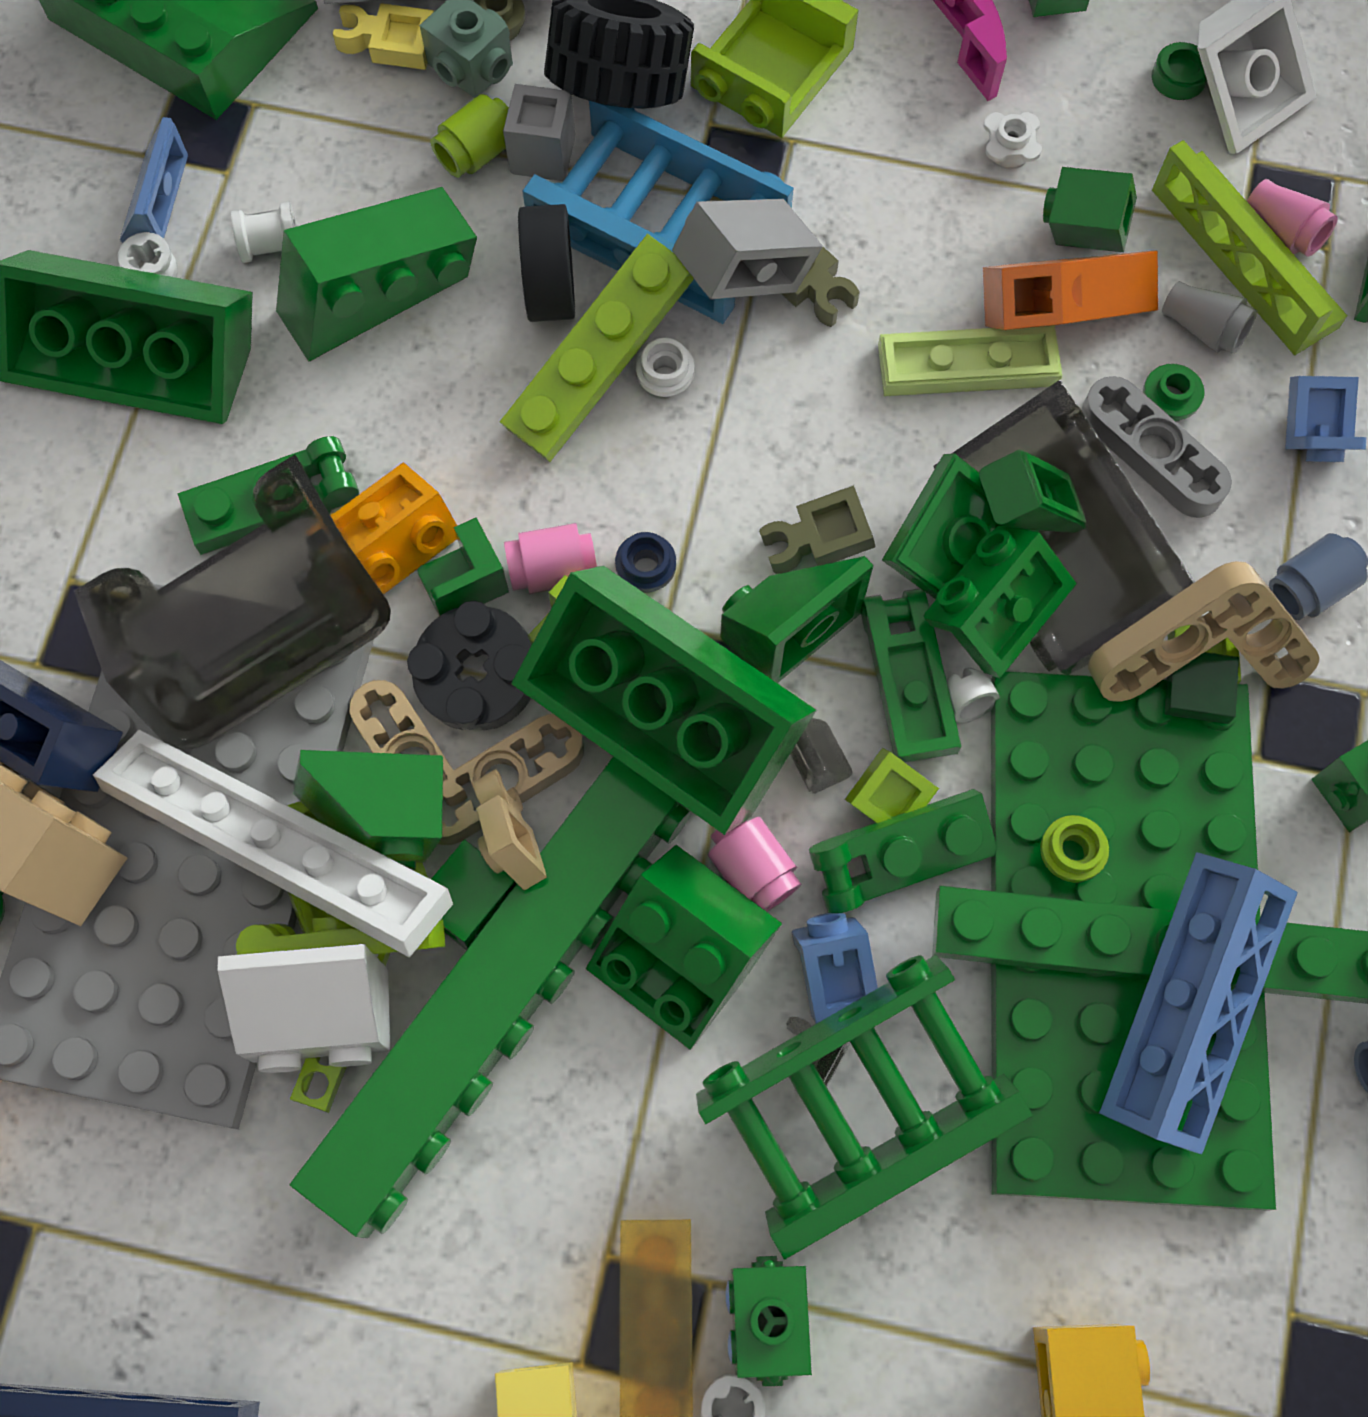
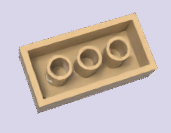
[0,761,128,926]

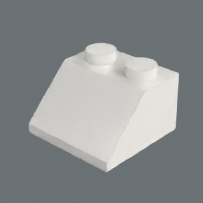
[218,944,391,1073]

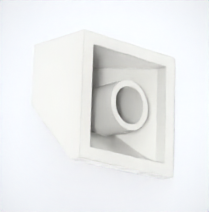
[1198,0,1317,154]

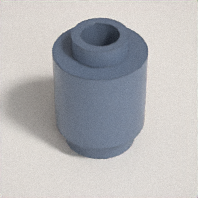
[1269,533,1368,620]

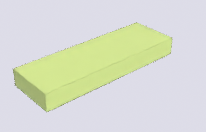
[878,325,1062,396]

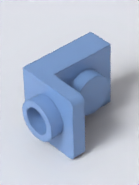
[792,913,878,1024]

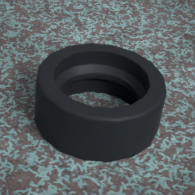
[518,204,575,322]

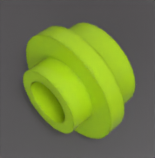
[1040,815,1109,883]

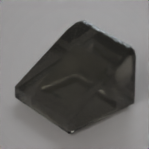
[790,718,853,794]

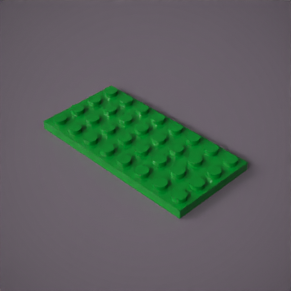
[991,671,1276,1211]

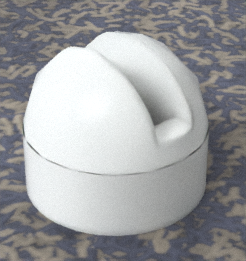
[947,668,1000,723]

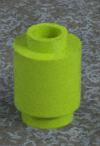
[430,94,509,178]

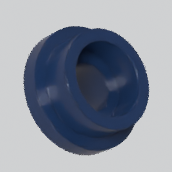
[615,532,676,593]

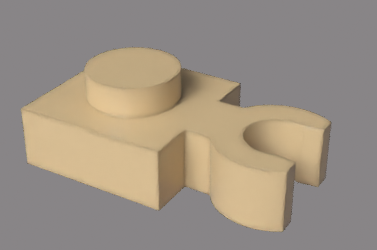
[473,769,547,890]

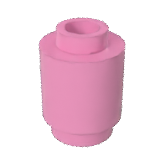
[504,523,597,594]
[708,817,802,912]

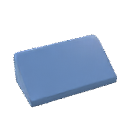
[120,117,188,243]

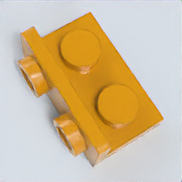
[306,462,458,606]

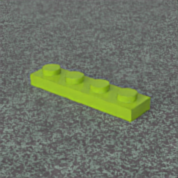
[500,233,694,462]

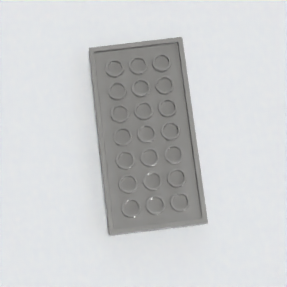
[0,580,375,1130]

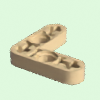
[1088,561,1320,702]
[349,680,584,845]

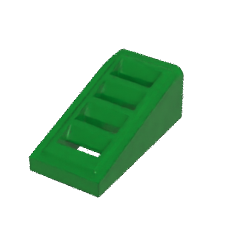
[979,449,1087,533]

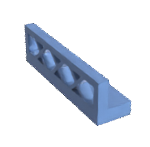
[1099,852,1298,1154]

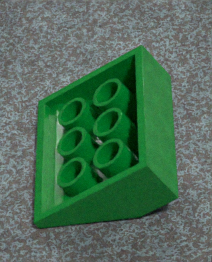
[39,0,318,120]

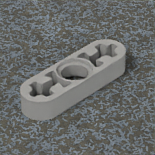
[1081,376,1232,518]

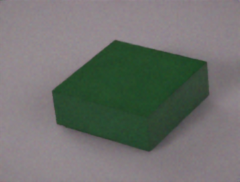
[1164,652,1239,724]

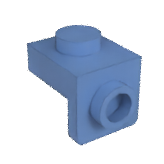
[1285,376,1367,462]

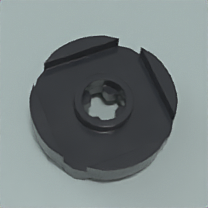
[407,601,533,731]

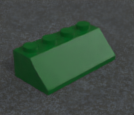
[0,250,253,424]

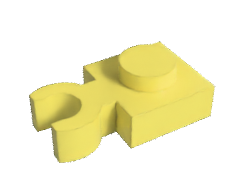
[333,3,434,70]

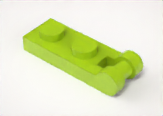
[236,916,446,955]

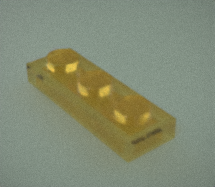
[620,1219,693,1417]

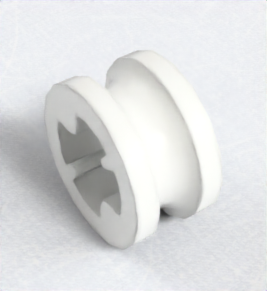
[118,232,178,277]
[701,1374,765,1417]

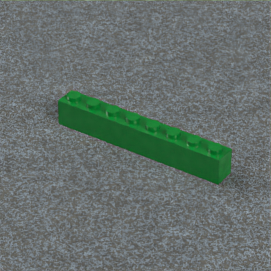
[289,757,691,1238]

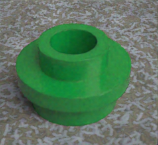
[1143,364,1205,422]

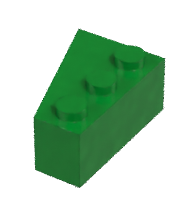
[276,187,477,362]

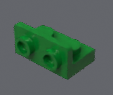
[923,525,1077,678]

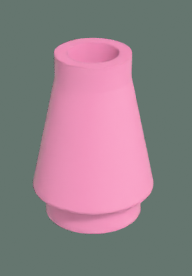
[1247,179,1338,257]

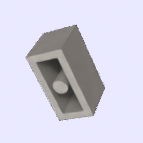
[672,199,823,299]

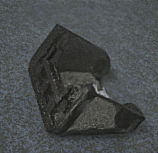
[933,380,1195,676]
[74,454,391,750]

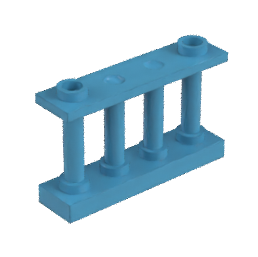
[522,101,794,324]

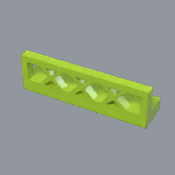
[1152,140,1348,356]

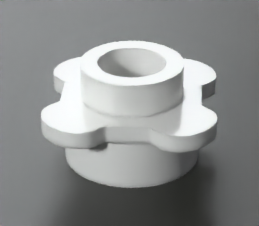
[984,112,1042,168]

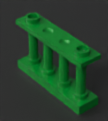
[696,955,1033,1260]

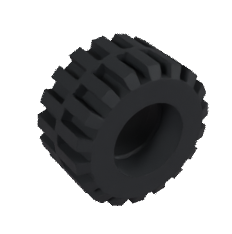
[544,0,694,109]

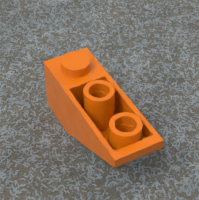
[983,250,1158,330]

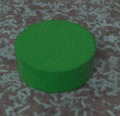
[1152,42,1207,100]

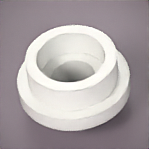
[636,338,695,397]

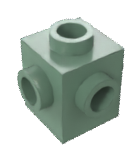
[419,0,513,98]

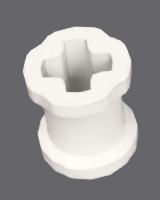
[231,202,297,263]

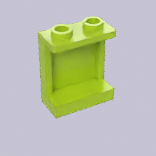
[691,0,859,138]

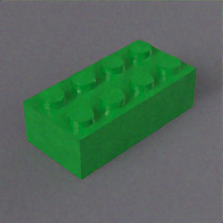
[511,566,817,835]

